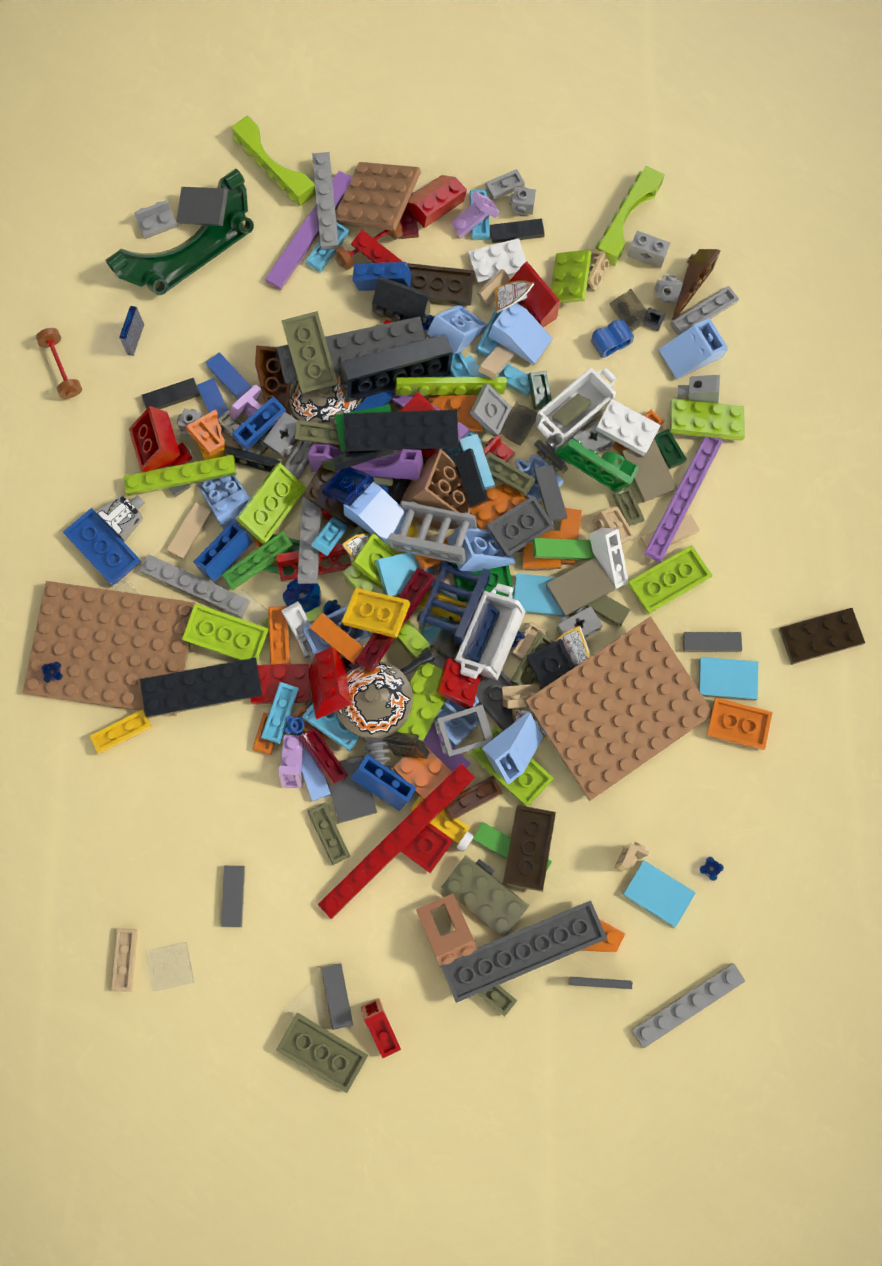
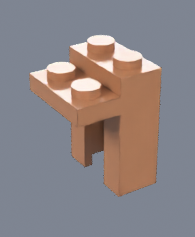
[416,894,477,968]

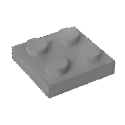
[469,384,512,437]

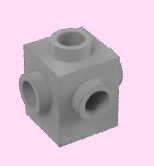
[509,187,536,215]
[655,274,683,303]
[177,408,203,437]

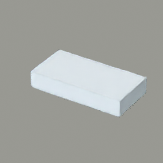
[281,601,310,641]

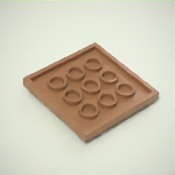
[336,162,421,231]

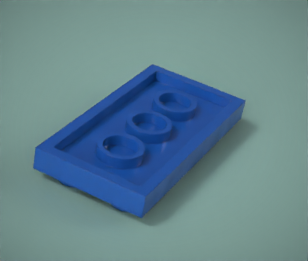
[63,508,142,586]

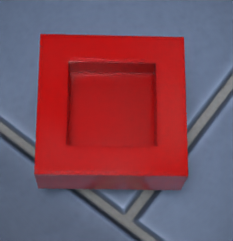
[173,442,193,466]

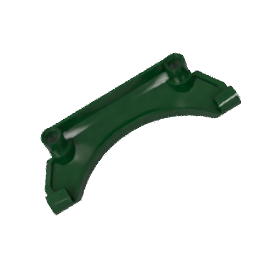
[105,168,254,295]

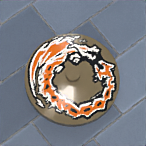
[290,373,363,425]
[336,662,413,739]

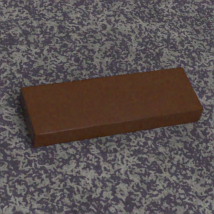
[444,776,503,821]

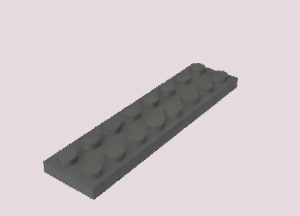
[277,317,425,384]
[441,900,607,1003]

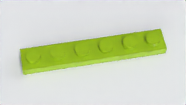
[395,377,507,396]
[123,455,237,496]

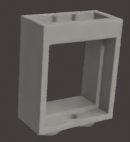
[434,704,493,757]

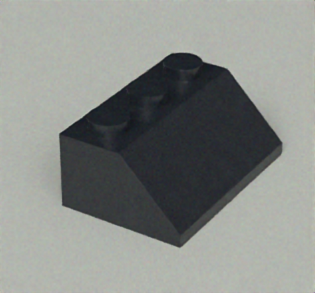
[372,276,430,327]

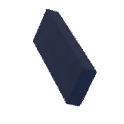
[462,603,500,663]

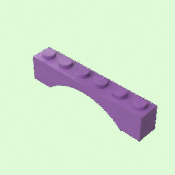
[308,443,424,480]

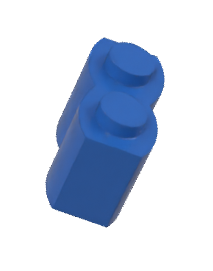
[591,319,634,358]

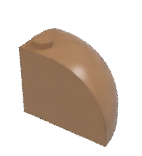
[400,449,471,529]

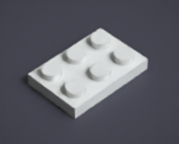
[468,238,526,285]
[595,399,661,457]

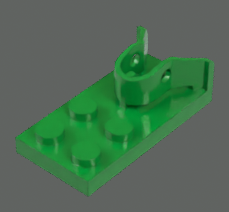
[554,439,639,492]

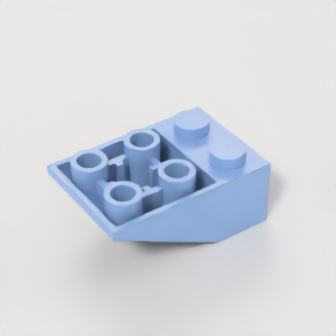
[659,318,728,380]
[198,475,250,530]
[482,712,543,784]

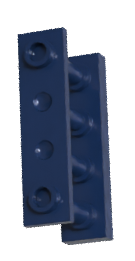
[417,561,491,644]

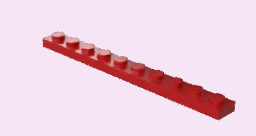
[317,763,475,919]

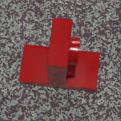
[361,998,401,1059]

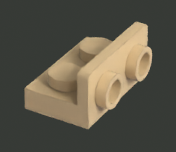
[585,249,609,291]
[592,506,636,545]
[502,683,541,708]
[615,842,649,872]

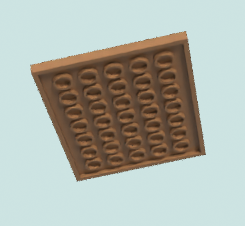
[22,581,197,716]
[524,617,712,801]

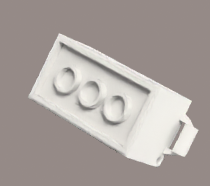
[535,367,617,443]
[455,583,526,680]

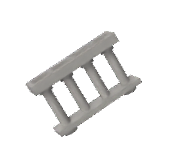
[388,501,477,565]

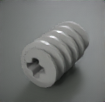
[365,736,390,768]

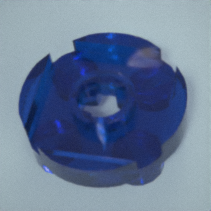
[283,579,322,613]

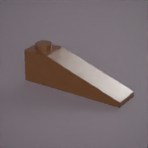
[672,249,721,320]
[255,345,291,419]

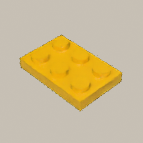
[342,588,410,638]

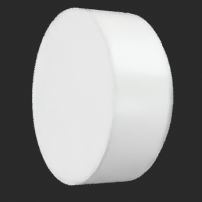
[457,832,473,852]

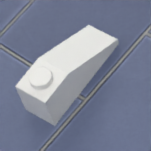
[589,528,629,589]

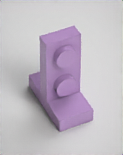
[451,191,500,238]
[229,384,279,432]
[278,735,303,788]

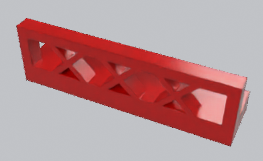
[276,542,352,582]

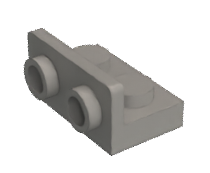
[134,200,178,239]

